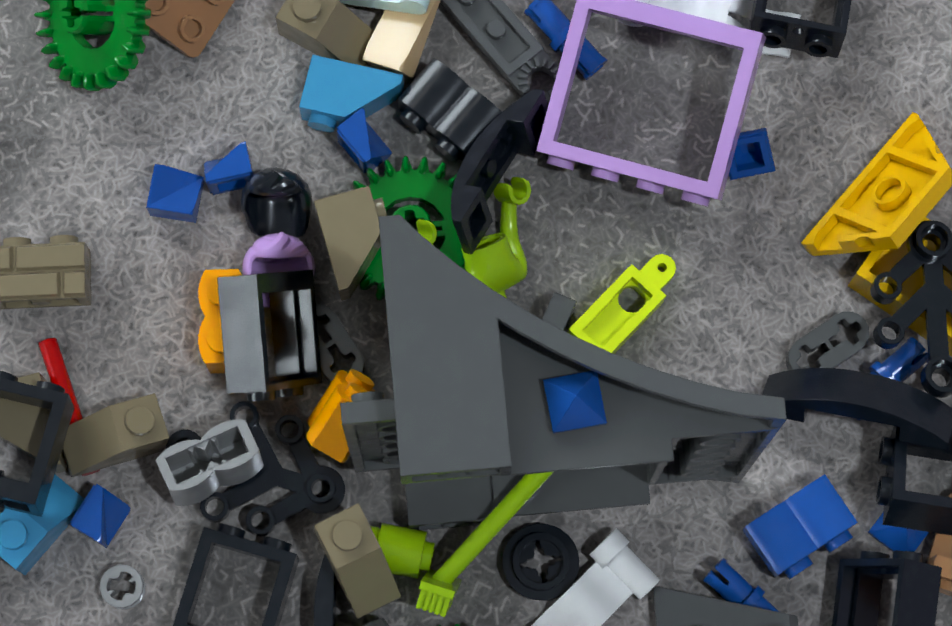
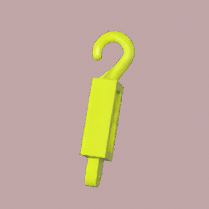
[567,254,676,354]

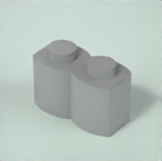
[155,419,264,506]

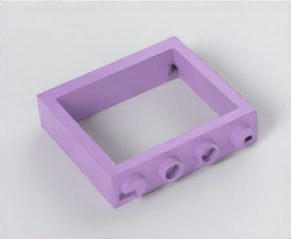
[536,0,766,207]

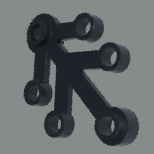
[870,220,952,398]
[166,401,345,536]

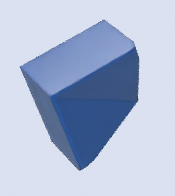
[336,108,392,174]
[204,141,254,195]
[146,164,204,223]
[70,484,131,548]

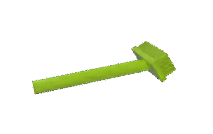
[416,472,554,617]

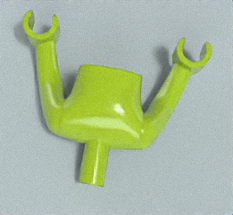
[416,177,531,298]

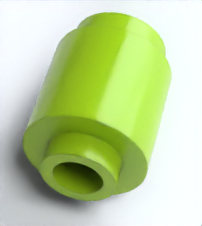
[370,523,435,579]

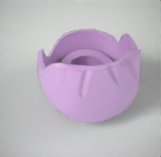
[242,232,315,308]

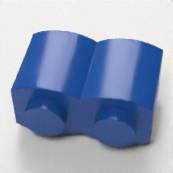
[742,474,858,580]

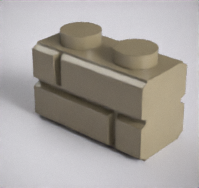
[0,235,92,309]

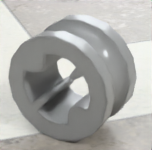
[100,564,146,610]

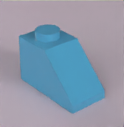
[299,55,404,132]
[0,474,84,575]

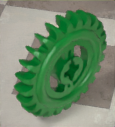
[34,0,151,91]
[352,156,465,300]

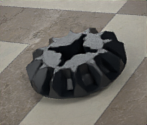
[503,524,579,601]

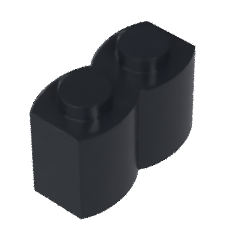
[398,58,502,163]

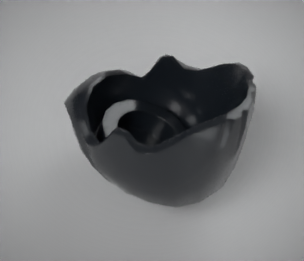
[240,167,312,238]

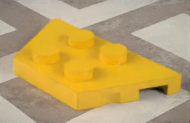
[801,112,952,256]

